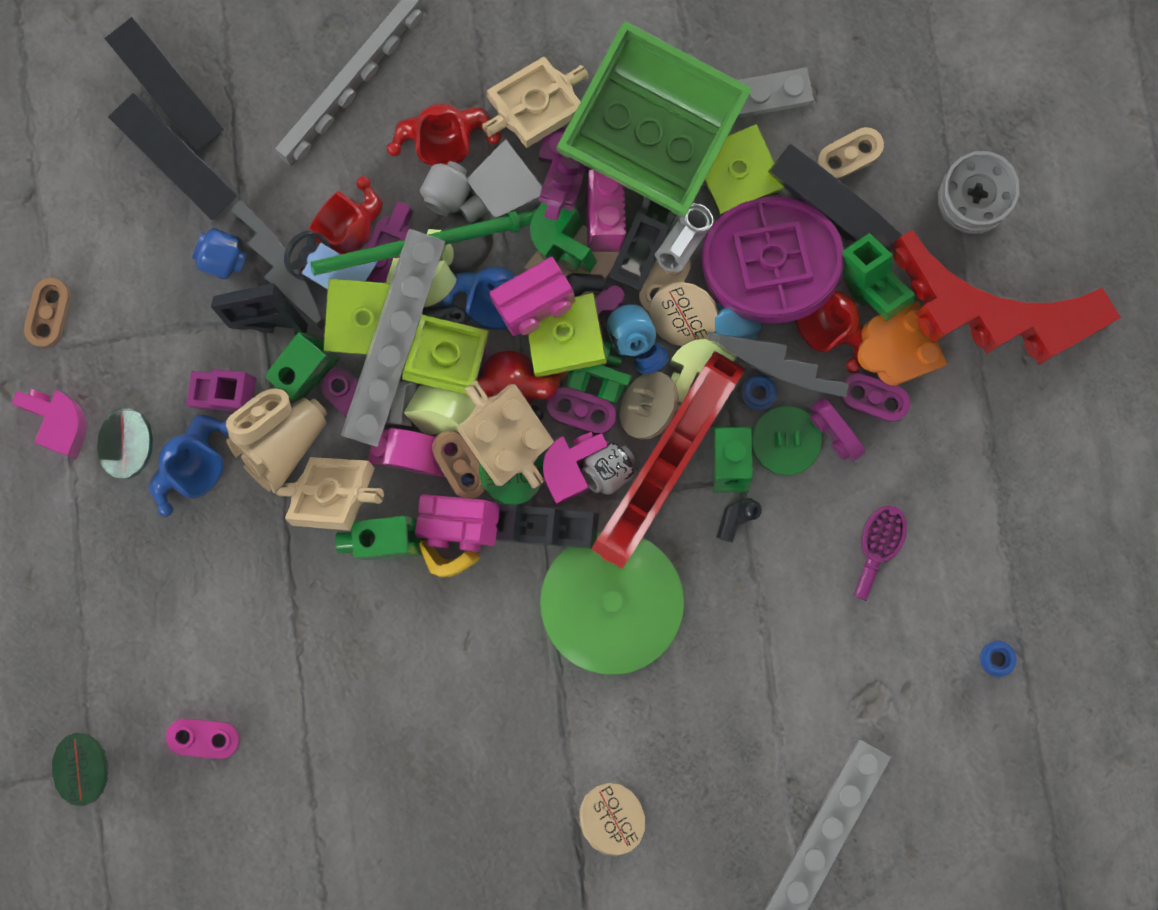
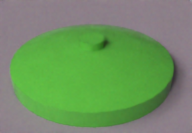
[540,532,684,675]

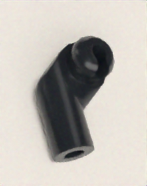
[565,273,605,297]
[422,305,470,325]
[716,498,762,543]

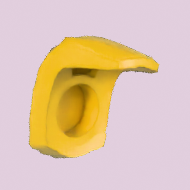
[419,540,480,578]

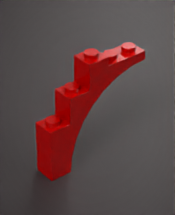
[891,230,1121,365]
[591,351,745,569]

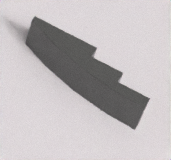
[231,200,325,329]
[707,332,849,397]

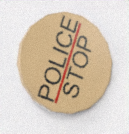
[649,282,718,346]
[580,783,645,856]

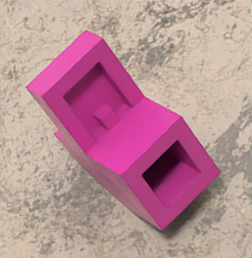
[12,389,87,459]
[368,428,454,478]
[543,432,608,506]

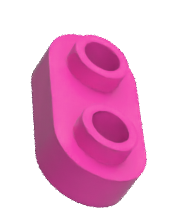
[166,719,240,759]

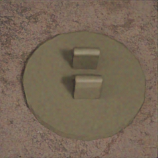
[619,371,679,440]

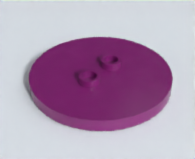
[702,196,844,323]

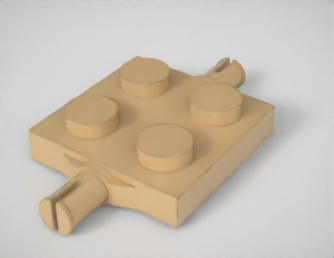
[482,56,588,148]
[456,381,554,488]
[276,457,384,531]

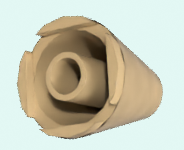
[226,397,327,493]

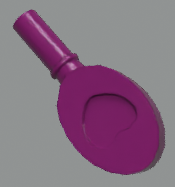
[853,506,907,601]

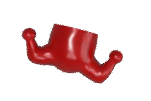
[387,103,502,166]
[300,176,383,272]
[795,290,863,373]
[477,350,567,405]

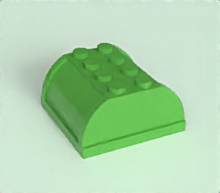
[556,21,752,218]

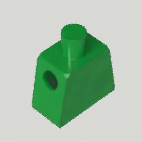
[265,332,341,400]
[711,425,753,493]
[335,516,423,560]

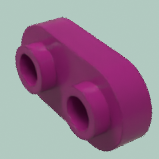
[321,369,358,418]
[840,374,910,422]
[547,387,616,435]
[809,397,866,462]

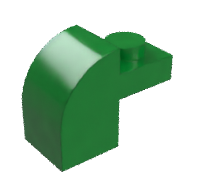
[530,202,597,273]
[842,233,915,321]

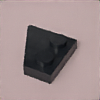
[211,283,308,336]

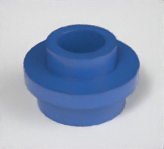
[634,342,669,374]
[741,375,777,411]
[980,641,1017,677]

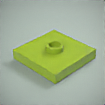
[704,124,785,216]
[323,278,391,354]
[528,293,607,378]
[402,314,489,395]

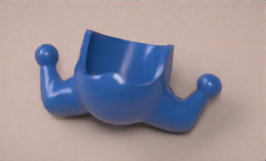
[439,267,516,330]
[148,415,229,517]

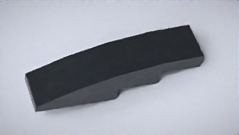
[104,17,224,151]
[108,93,237,220]
[768,144,902,253]
[608,197,676,292]
[495,504,599,549]

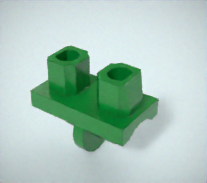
[567,341,631,404]

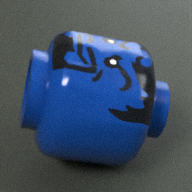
[192,228,247,280]

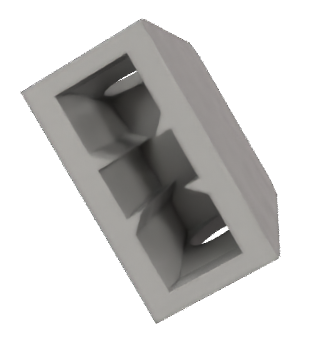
[460,140,542,224]

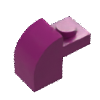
[186,369,257,414]

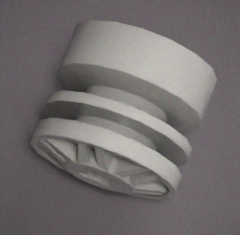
[938,151,1020,234]

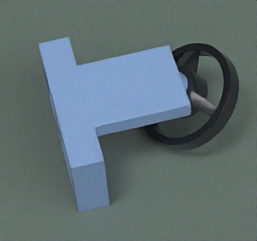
[284,231,378,289]

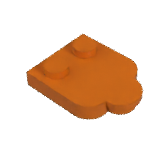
[858,301,948,386]

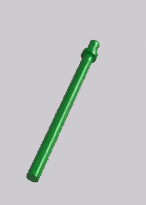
[310,209,536,276]

